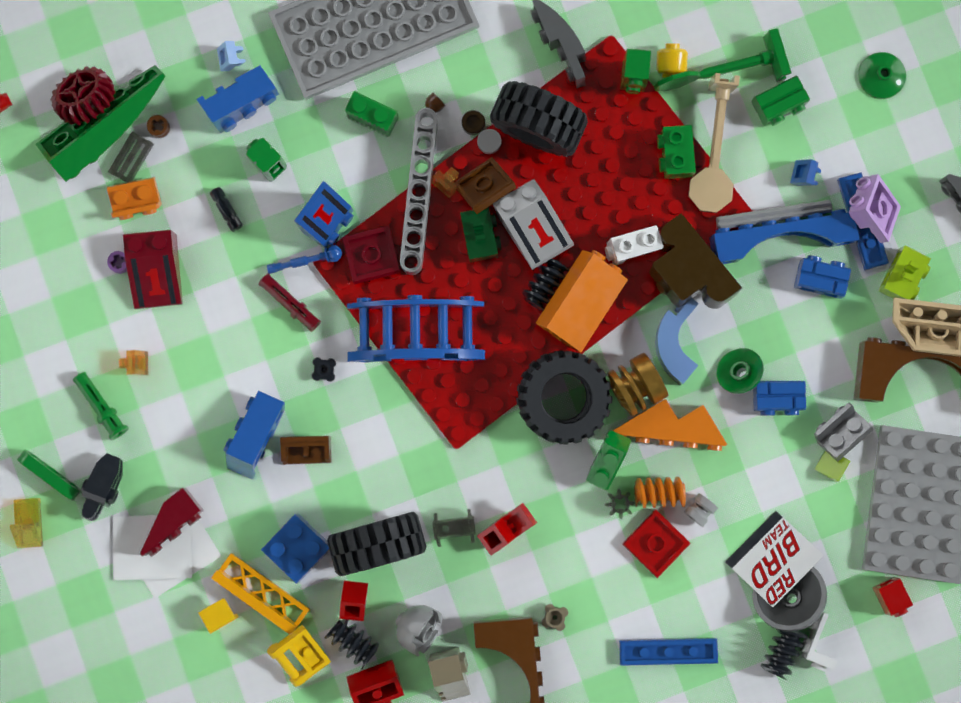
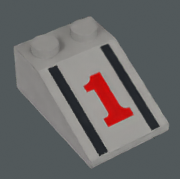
[493,179,574,270]

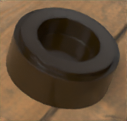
[462,110,485,135]

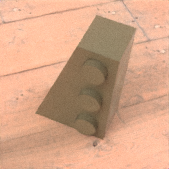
[428,647,471,702]

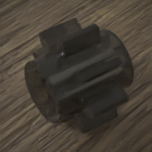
[604,489,635,519]

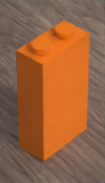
[536,250,628,352]

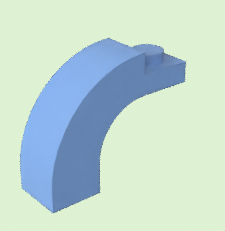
[655,298,699,385]

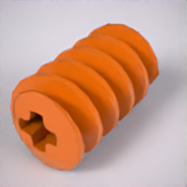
[634,477,686,508]

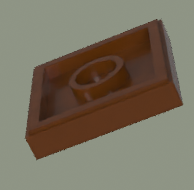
[453,157,517,215]

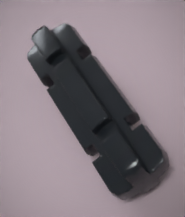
[210,187,243,232]

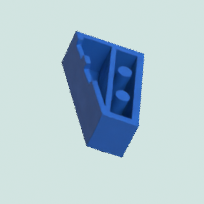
[196,65,279,134]
[224,390,285,480]

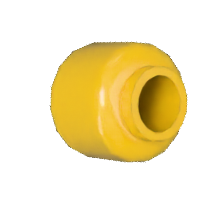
[656,43,688,78]

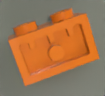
[107,177,162,220]

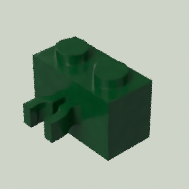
[460,207,502,263]

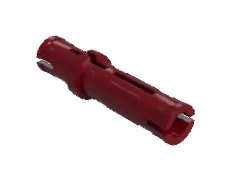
[258,273,321,332]

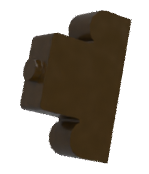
[649,213,742,309]

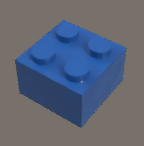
[261,513,329,584]

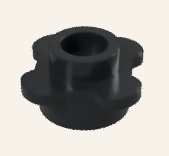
[311,357,336,382]

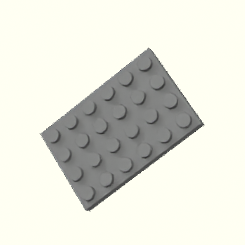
[862,425,961,584]

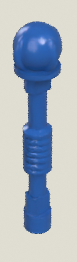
[267,245,342,274]

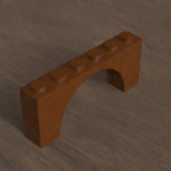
[854,337,961,403]
[474,616,545,703]

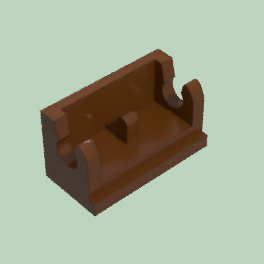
[280,436,332,465]

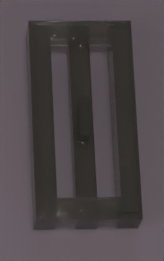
[108,131,154,182]

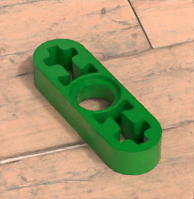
[17,449,81,501]

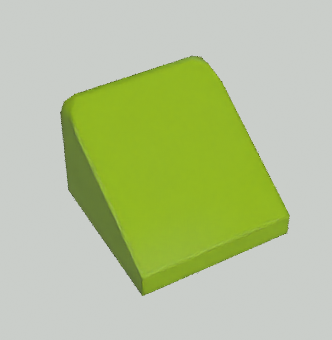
[814,451,850,482]

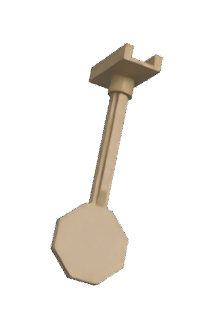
[688,73,740,213]

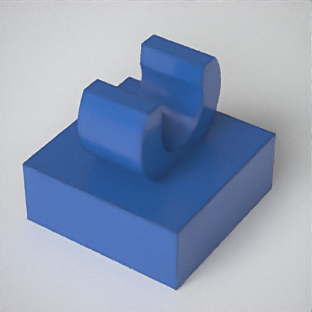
[790,159,821,186]

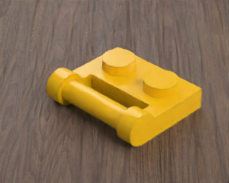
[267,624,331,687]

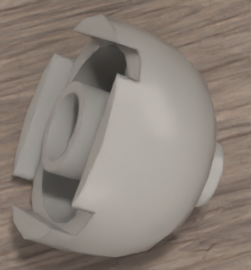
[396,605,442,656]

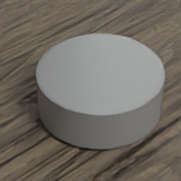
[477,129,501,154]

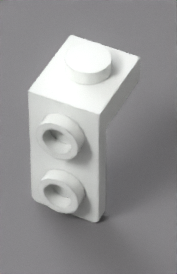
[605,226,663,265]
[801,612,837,671]

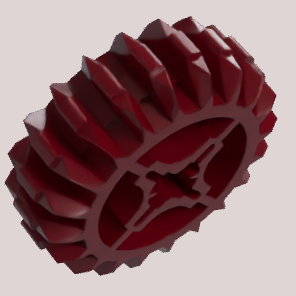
[50,66,116,125]

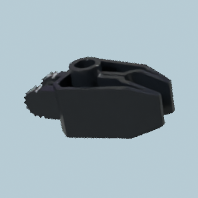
[81,453,123,522]

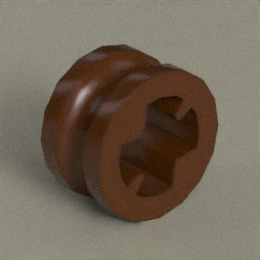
[146,115,170,138]

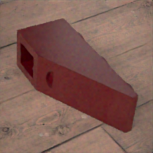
[140,487,204,557]

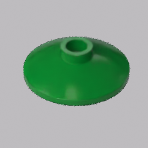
[858,52,906,99]
[716,348,764,394]

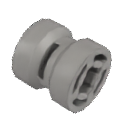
[684,493,718,527]

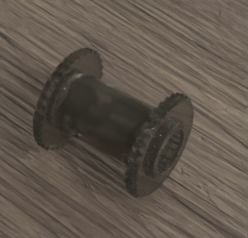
[432,509,476,547]

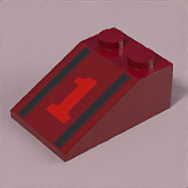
[123,230,183,309]

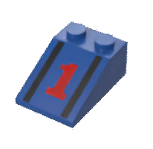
[294,181,354,248]

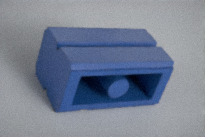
[794,255,851,299]
[753,381,806,416]

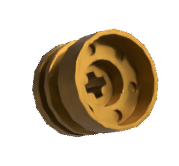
[607,352,669,416]

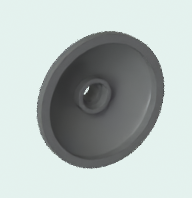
[753,567,827,632]

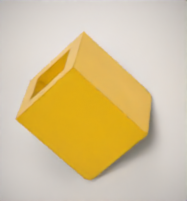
[198,598,239,634]

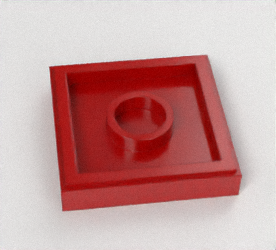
[622,509,691,578]

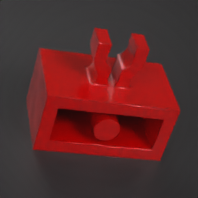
[346,660,404,703]

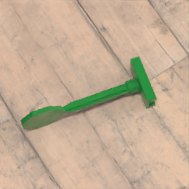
[654,28,792,91]

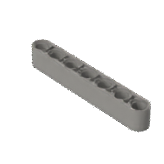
[400,108,438,275]

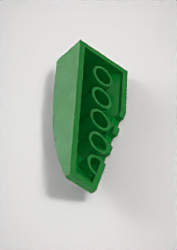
[35,65,166,182]

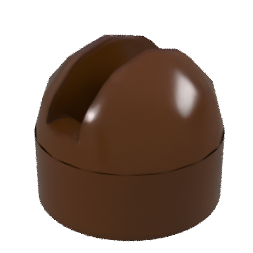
[425,92,446,113]

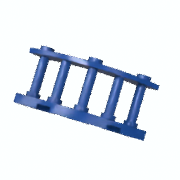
[347,295,485,363]

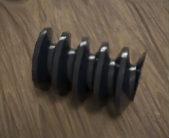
[522,259,569,312]
[324,619,379,670]
[760,629,808,680]

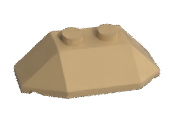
[892,298,961,357]

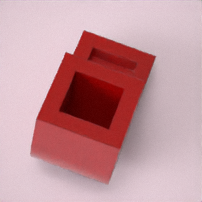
[477,503,537,556]

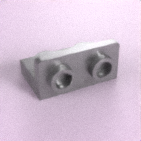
[814,402,873,462]

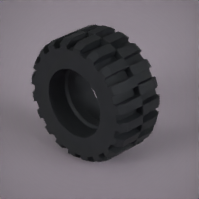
[490,81,588,157]
[516,350,612,445]
[327,511,427,576]

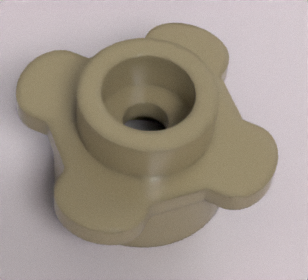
[542,604,568,631]

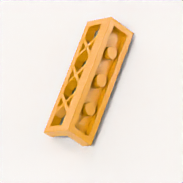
[211,553,310,634]

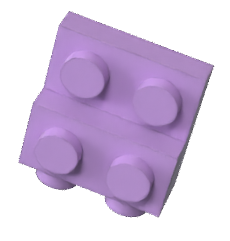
[849,174,901,243]

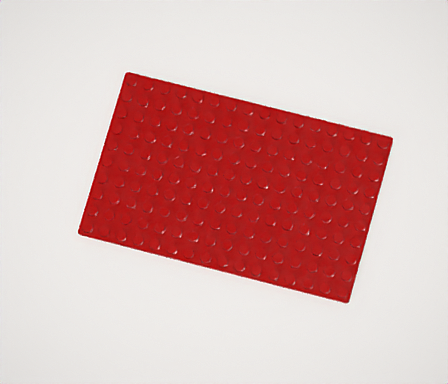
[313,35,753,449]

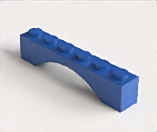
[709,209,860,264]

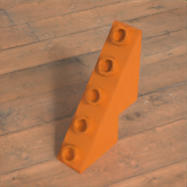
[612,399,727,451]

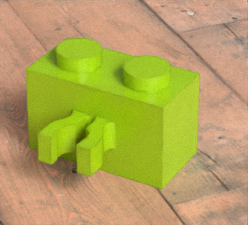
[878,245,931,300]

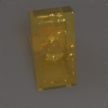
[10,498,43,548]

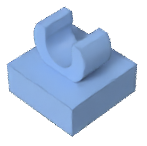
[217,41,246,72]

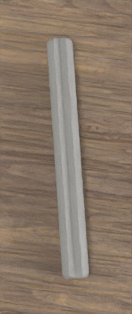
[716,200,832,229]

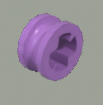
[107,251,127,274]

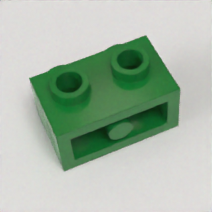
[657,125,696,179]

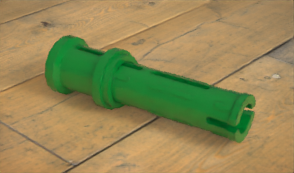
[73,372,129,441]

